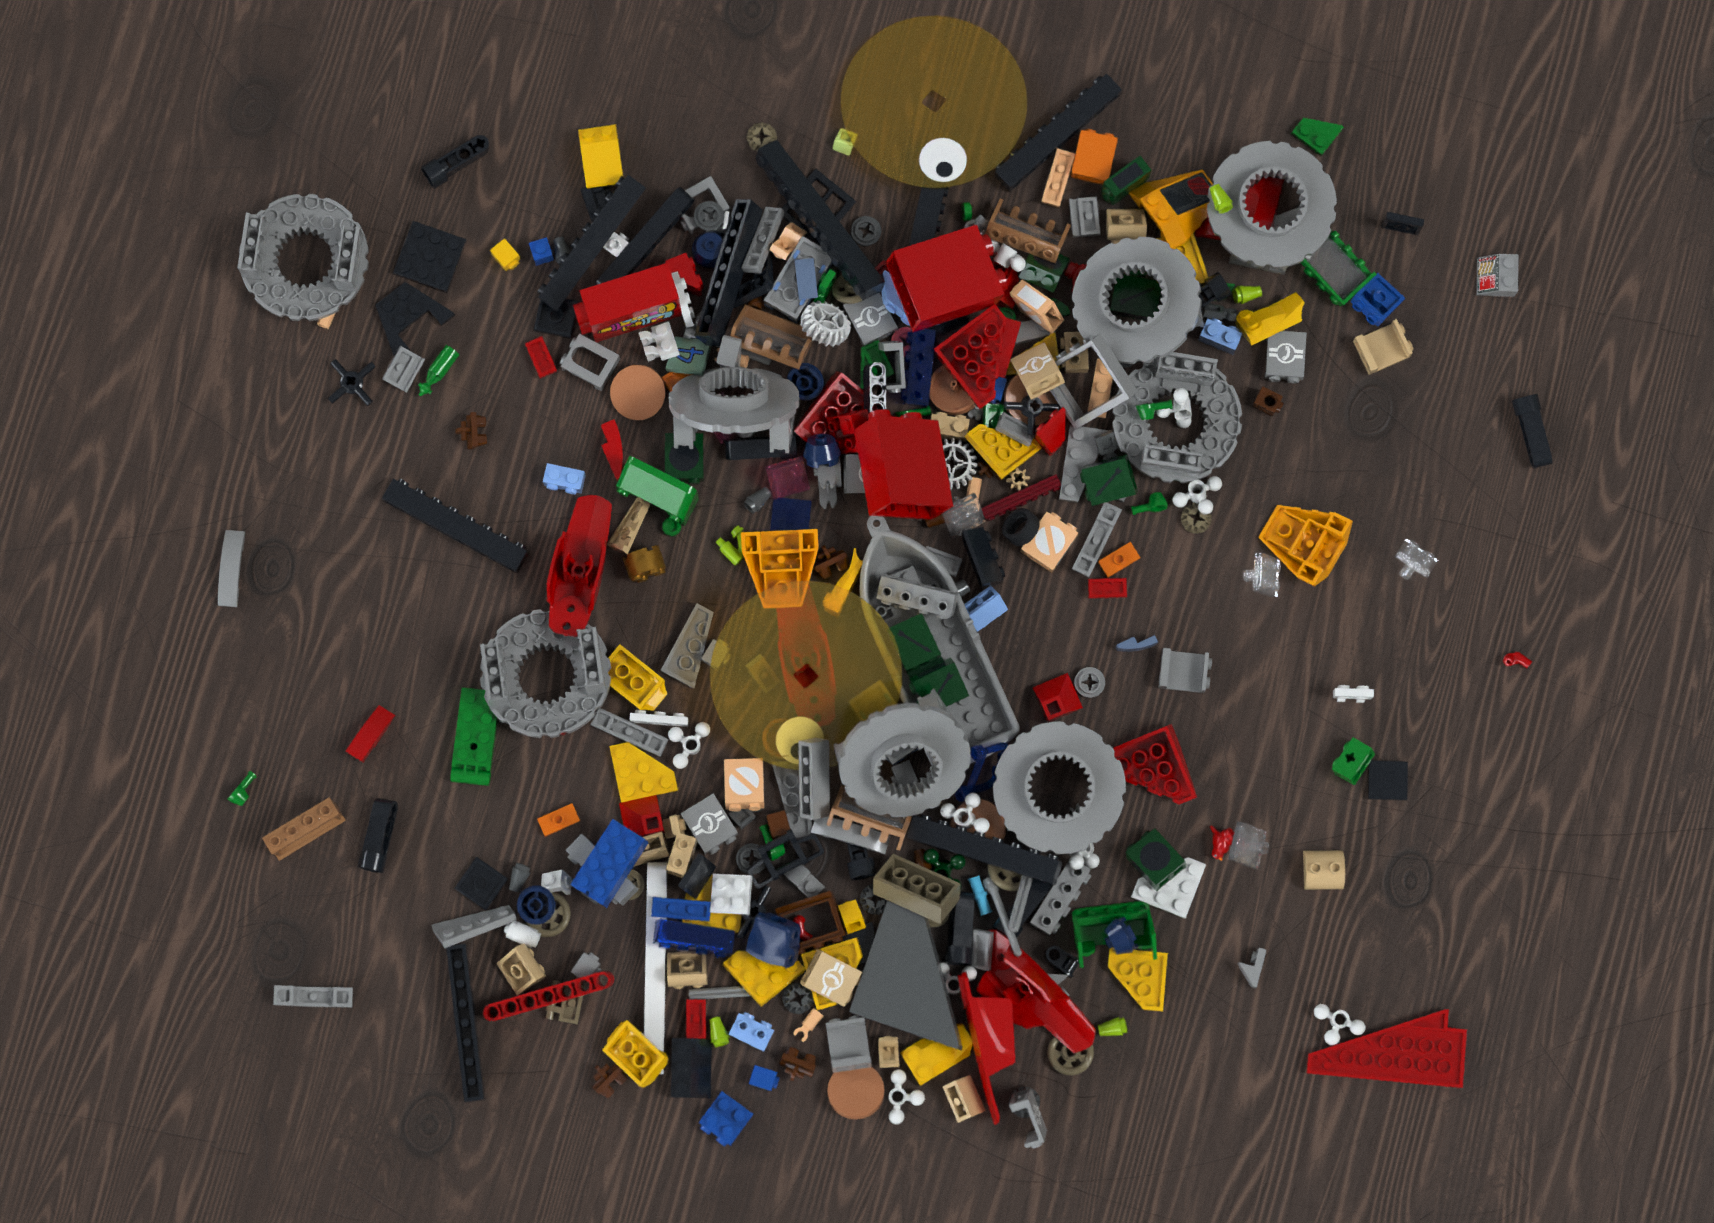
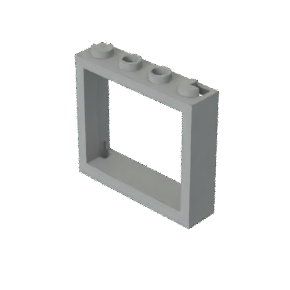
[1050,333,1138,429]

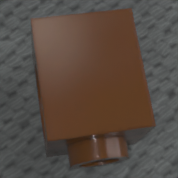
[1252,386,1284,417]
[766,810,790,839]

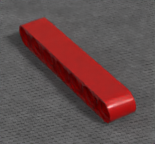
[483,971,615,1021]

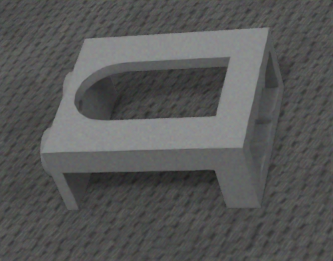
[680,176,730,234]
[560,334,620,392]

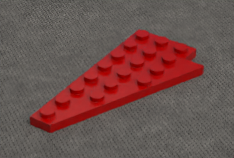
[1306,1009,1467,1088]

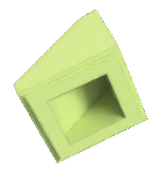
[833,128,858,155]

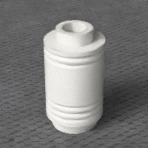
[504,921,541,948]

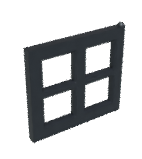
[782,169,856,246]

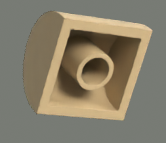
[1106,209,1147,244]
[1303,850,1345,890]
[496,943,546,996]
[667,950,707,989]

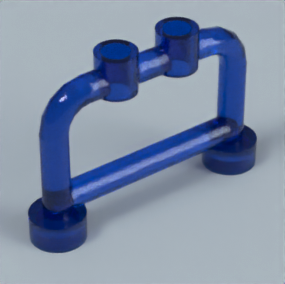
[955,742,1009,802]

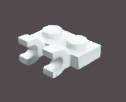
[639,322,680,362]
[1333,685,1374,703]

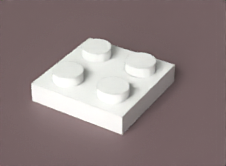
[710,874,752,915]

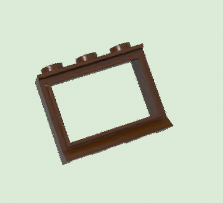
[775,891,847,955]

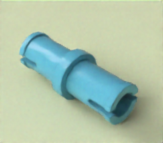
[968,875,992,916]

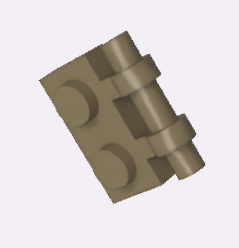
[545,980,585,1025]

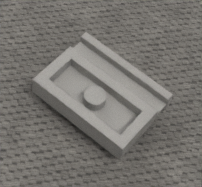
[1069,197,1100,237]
[382,346,425,393]

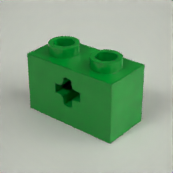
[1332,737,1375,786]

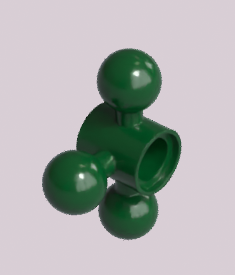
[923,849,966,890]

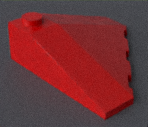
[1194,177,1284,240]
[934,304,1006,409]
[793,371,893,442]
[1113,724,1197,804]

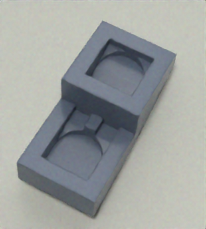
[795,258,818,300]
[1116,635,1158,652]

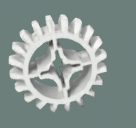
[800,301,851,347]
[943,438,978,490]

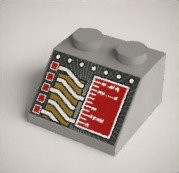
[1477,254,1518,297]

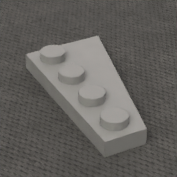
[1059,425,1108,503]
[660,603,714,689]
[772,761,812,839]
[431,905,517,948]

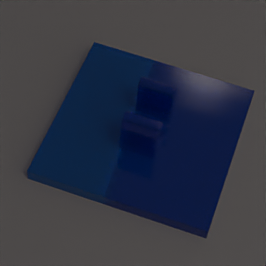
[770,497,812,531]

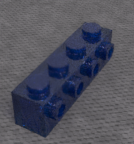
[901,329,936,407]
[653,919,735,958]

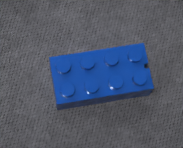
[570,819,649,908]

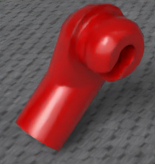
[1503,651,1532,669]
[792,915,813,941]

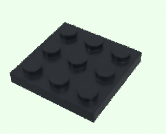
[393,221,467,293]

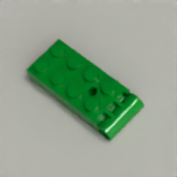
[450,687,498,786]

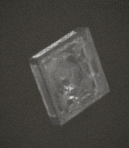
[942,493,986,539]
[1395,539,1438,580]
[1243,553,1281,597]
[1228,822,1269,869]

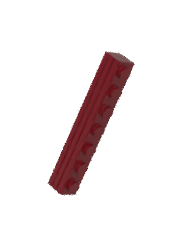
[980,474,1061,522]

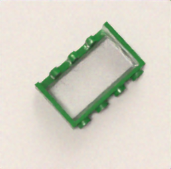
[1298,230,1376,307]

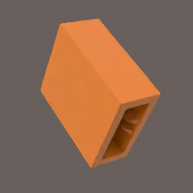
[1070,129,1118,185]

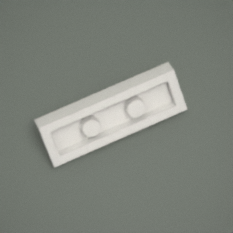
[671,271,695,328]
[630,710,689,727]

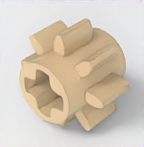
[1006,468,1030,491]

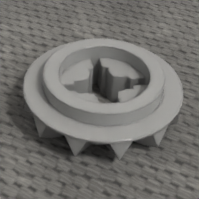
[1074,667,1105,698]

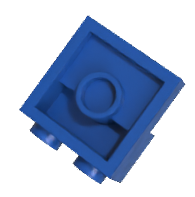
[1350,273,1405,327]
[699,1091,753,1146]

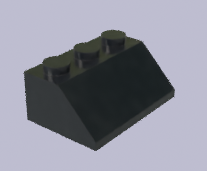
[961,527,1006,591]
[671,1038,712,1099]

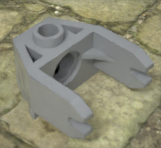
[813,456,842,509]

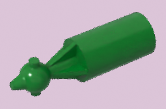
[418,345,460,397]

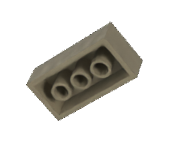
[873,854,961,924]

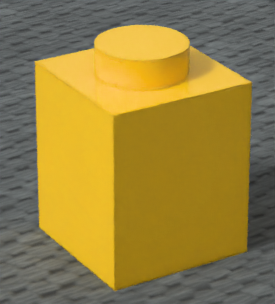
[490,238,520,271]
[838,899,866,934]

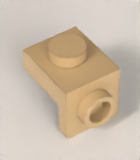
[662,815,686,839]
[878,1036,899,1068]

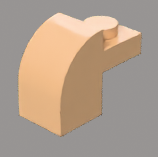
[769,222,807,261]

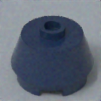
[692,231,724,268]
[787,363,824,400]
[803,434,841,468]
[517,886,556,925]
[1104,916,1139,955]

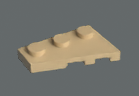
[607,497,651,554]

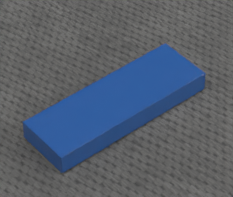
[651,897,711,922]

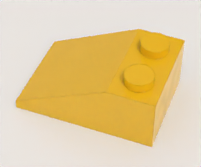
[578,124,623,188]

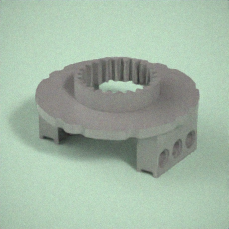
[1207,141,1337,275]
[237,194,369,321]
[1072,237,1204,364]
[1112,352,1242,483]
[669,367,799,453]
[480,609,611,738]
[833,689,971,817]
[993,722,1126,854]

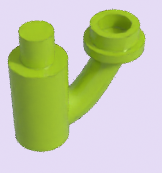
[716,525,744,566]

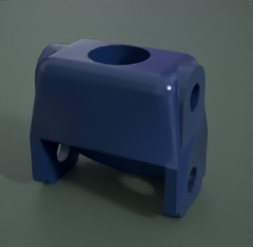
[746,912,801,968]

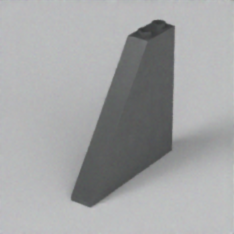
[849,901,963,1050]

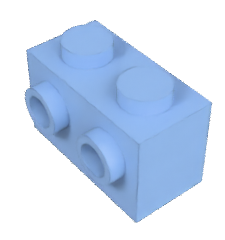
[1198,318,1242,355]
[543,463,586,495]
[964,585,1008,632]
[729,1012,774,1052]

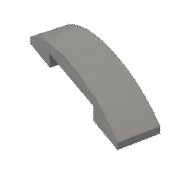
[1072,502,1122,577]
[218,530,245,607]
[811,817,891,855]
[273,985,353,1007]

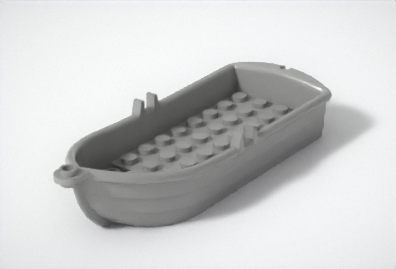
[860,516,1020,766]

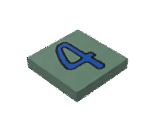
[666,336,712,376]

